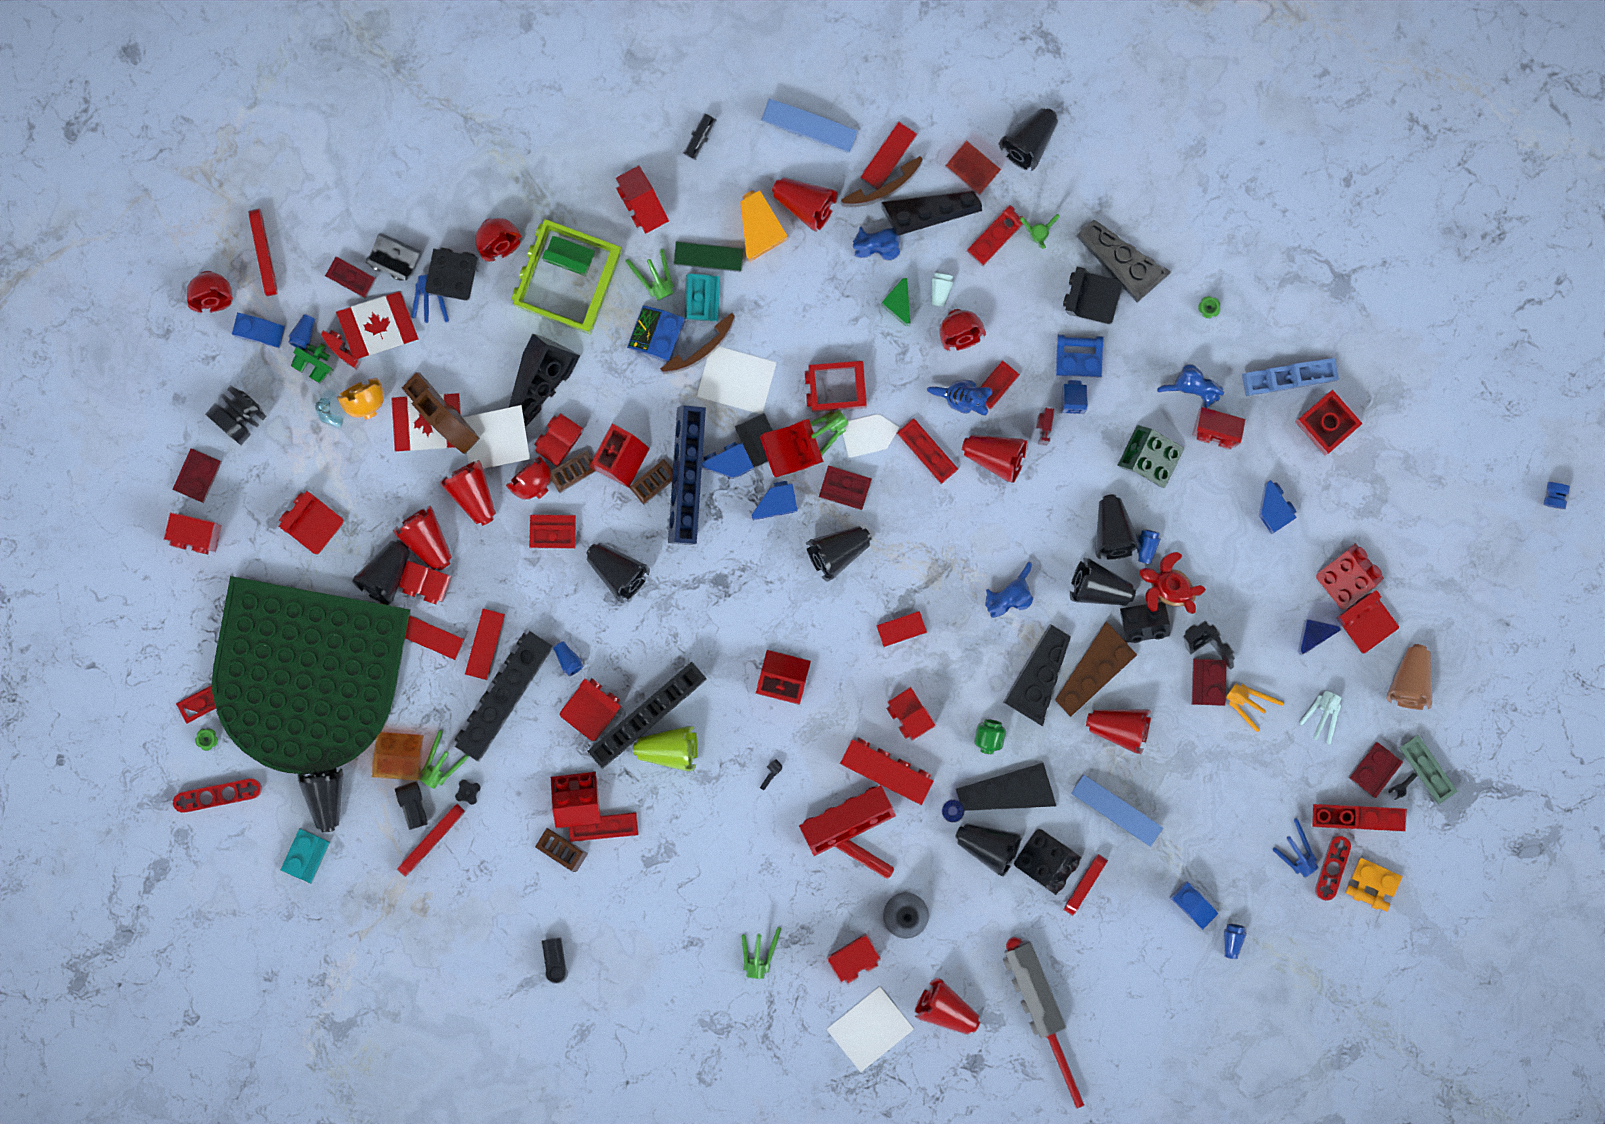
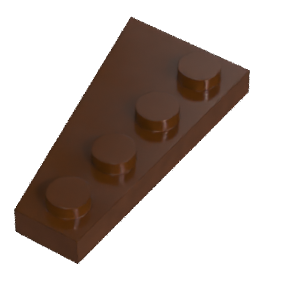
[1055,621,1137,717]

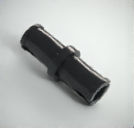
[683,113,717,160]

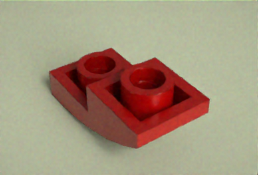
[321,330,361,370]

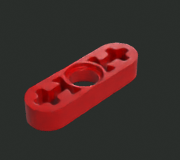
[1315,836,1351,901]
[1063,854,1108,916]

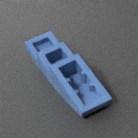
[761,99,857,152]
[1242,358,1339,396]
[1071,775,1163,847]

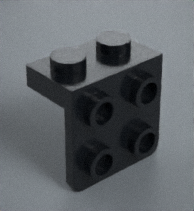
[425,248,480,301]
[1063,266,1123,325]
[1183,620,1235,670]
[1014,829,1082,895]

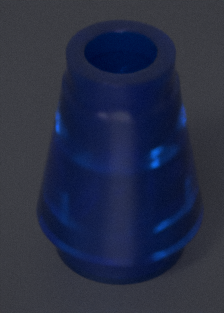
[942,800,965,823]

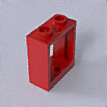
[804,361,867,412]

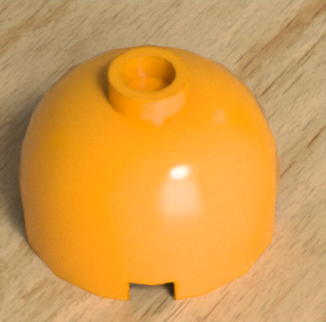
[337,378,384,420]

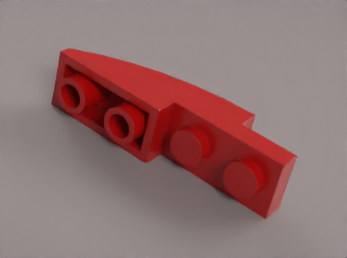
[1312,804,1407,832]

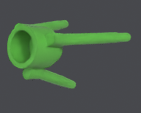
[1020,214,1060,249]
[626,249,674,301]
[810,410,849,456]
[420,730,469,789]
[742,927,781,979]

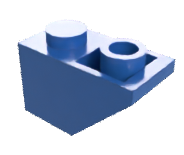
[702,442,754,479]
[1258,480,1297,534]

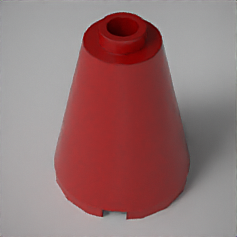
[772,177,838,232]
[962,434,1027,483]
[440,460,496,526]
[393,505,452,571]
[1086,709,1151,755]
[915,978,980,1035]

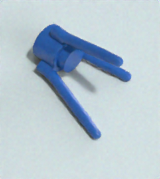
[412,275,449,323]
[1273,818,1319,877]

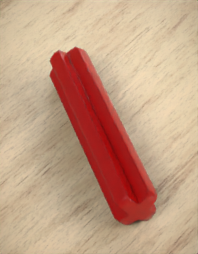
[834,840,894,879]

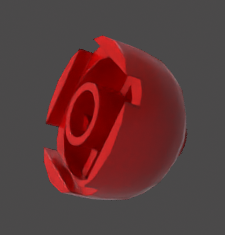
[475,218,522,262]
[187,271,233,313]
[939,309,986,351]
[506,456,551,500]

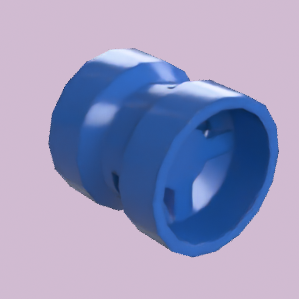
[1543,482,1570,509]

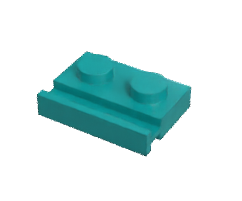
[684,273,720,322]
[280,828,330,884]

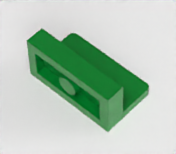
[542,236,595,277]

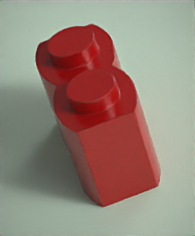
[534,413,584,467]
[399,561,452,605]

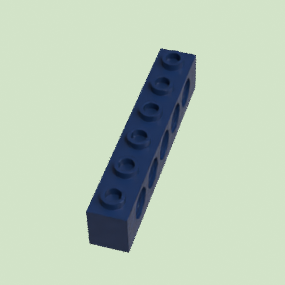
[668,405,706,545]

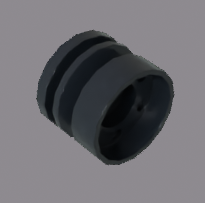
[205,385,267,446]

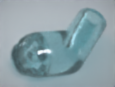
[315,398,343,429]

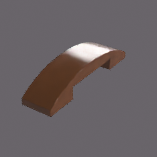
[841,156,923,207]
[660,313,735,374]

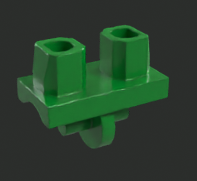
[291,343,334,384]

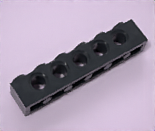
[454,631,554,762]
[587,662,707,769]

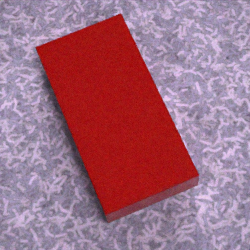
[980,360,1020,410]
[876,611,927,647]

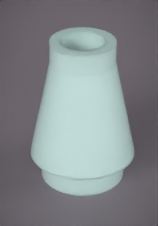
[931,272,954,307]

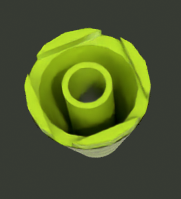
[633,726,698,772]

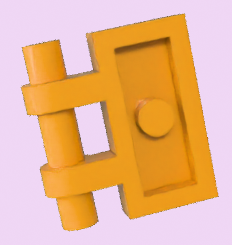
[1345,858,1403,912]

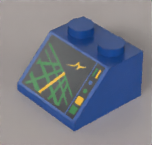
[627,305,685,363]

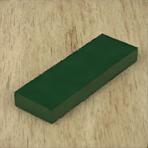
[673,242,744,272]

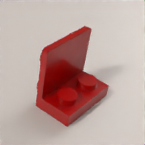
[1336,590,1399,654]

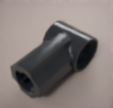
[395,781,428,830]
[541,937,568,984]

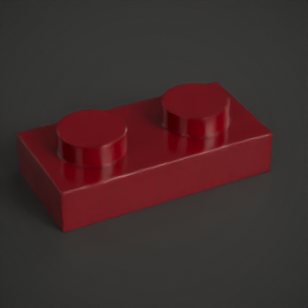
[325,256,376,299]

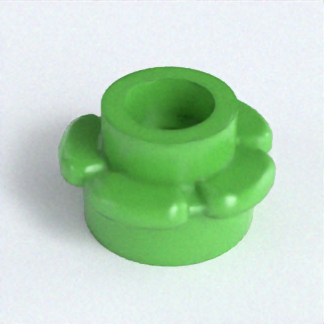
[1198,296,1220,319]
[195,728,218,751]

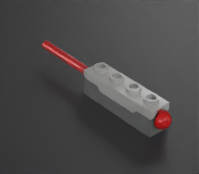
[1003,937,1085,1109]

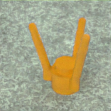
[1226,683,1284,732]

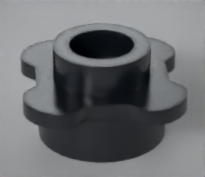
[455,779,481,805]

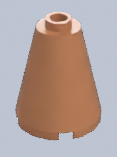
[1386,644,1432,710]

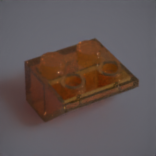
[372,732,424,781]

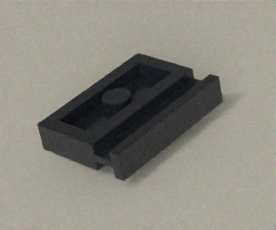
[735,413,773,468]

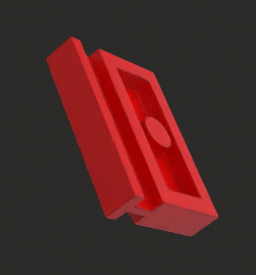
[529,515,576,549]

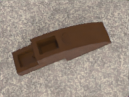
[402,372,480,454]

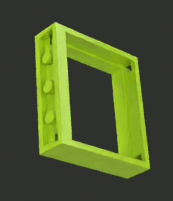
[511,219,622,335]

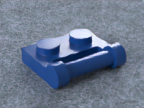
[1056,335,1103,378]

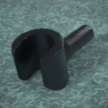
[760,759,782,790]
[1388,772,1417,800]

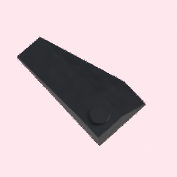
[508,334,580,428]

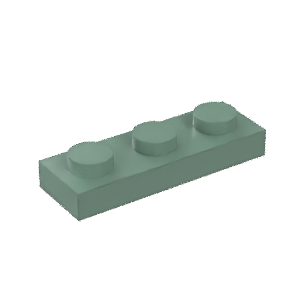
[1399,735,1458,805]

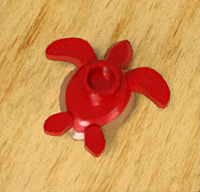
[1139,552,1206,614]

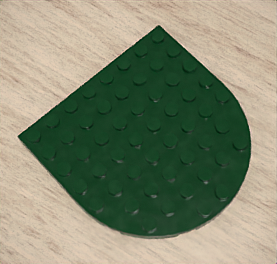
[212,576,411,774]

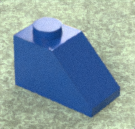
[232,312,285,348]
[1061,380,1087,414]
[752,481,798,520]
[1170,881,1219,930]

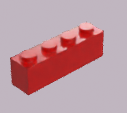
[840,737,934,806]
[799,785,896,856]

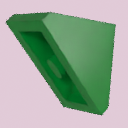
[881,278,910,326]

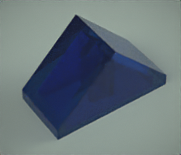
[1298,619,1341,655]

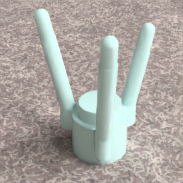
[1299,691,1342,745]

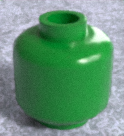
[974,719,1006,754]

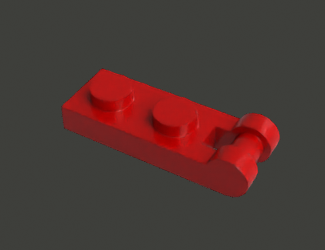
[967,204,1023,266]

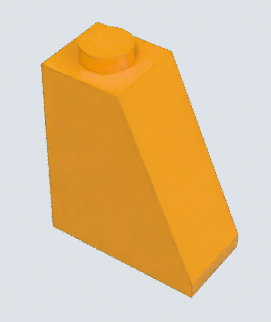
[740,190,788,263]

